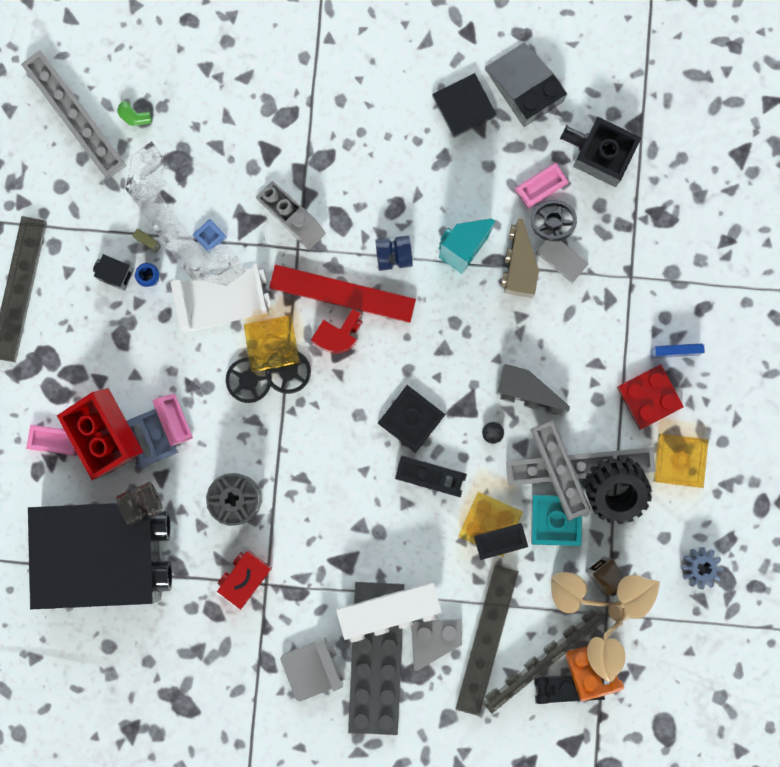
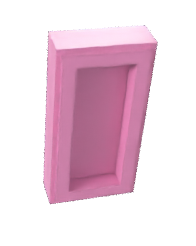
[515,162,569,209]
[152,393,193,446]
[26,425,77,456]

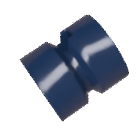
[375,235,413,271]

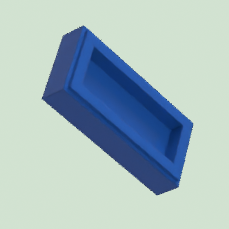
[650,343,705,358]

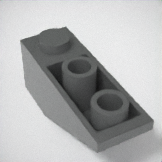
[496,364,570,416]

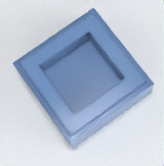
[192,219,227,254]

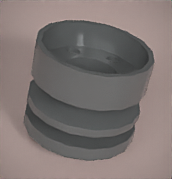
[206,473,262,526]

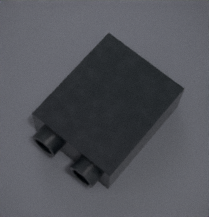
[28,501,172,610]

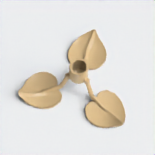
[551,572,660,682]

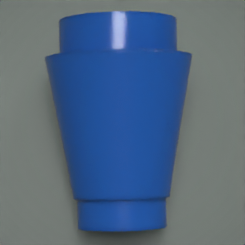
[135,263,159,287]

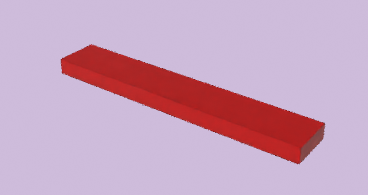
[269,264,416,323]

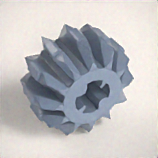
[680,547,724,590]

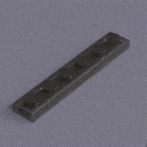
[483,609,608,714]

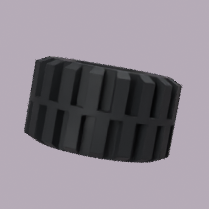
[584,455,652,524]

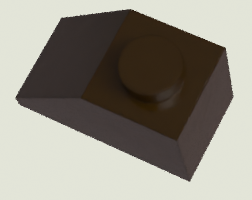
[585,556,624,597]

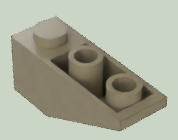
[501,218,539,298]

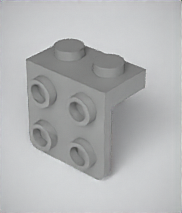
[280,637,346,701]

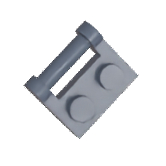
[127,409,179,470]

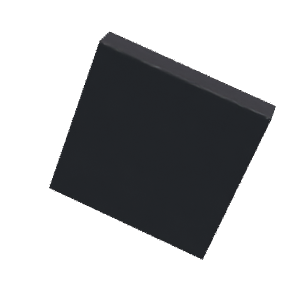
[432,73,497,138]
[377,385,446,453]

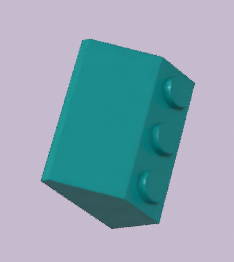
[438,218,496,274]

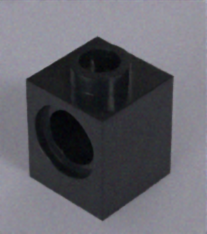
[93,254,134,291]

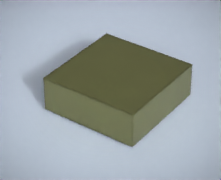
[132,229,161,253]

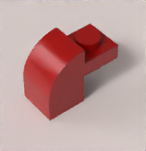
[311,309,363,354]

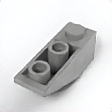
[255,181,326,250]

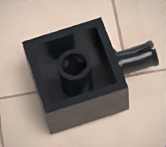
[560,117,642,187]

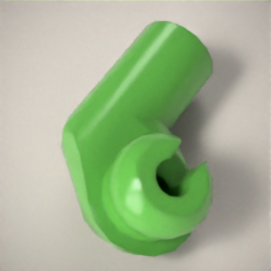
[117,101,152,126]

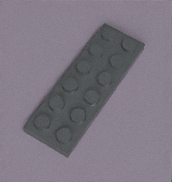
[348,582,405,735]

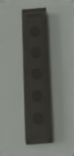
[0,216,47,363]
[455,564,519,716]

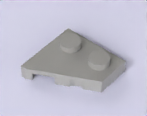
[411,619,462,671]

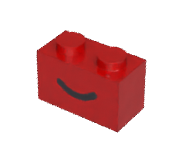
[216,550,272,610]

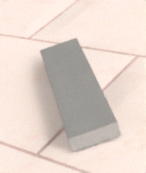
[530,420,591,521]

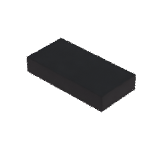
[474,523,528,560]

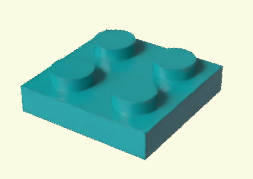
[531,495,582,546]

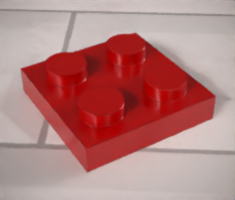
[617,364,684,430]

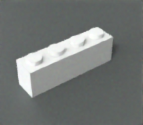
[336,582,442,643]

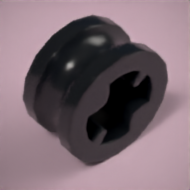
[482,422,504,444]

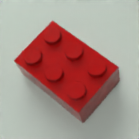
[56,388,144,481]

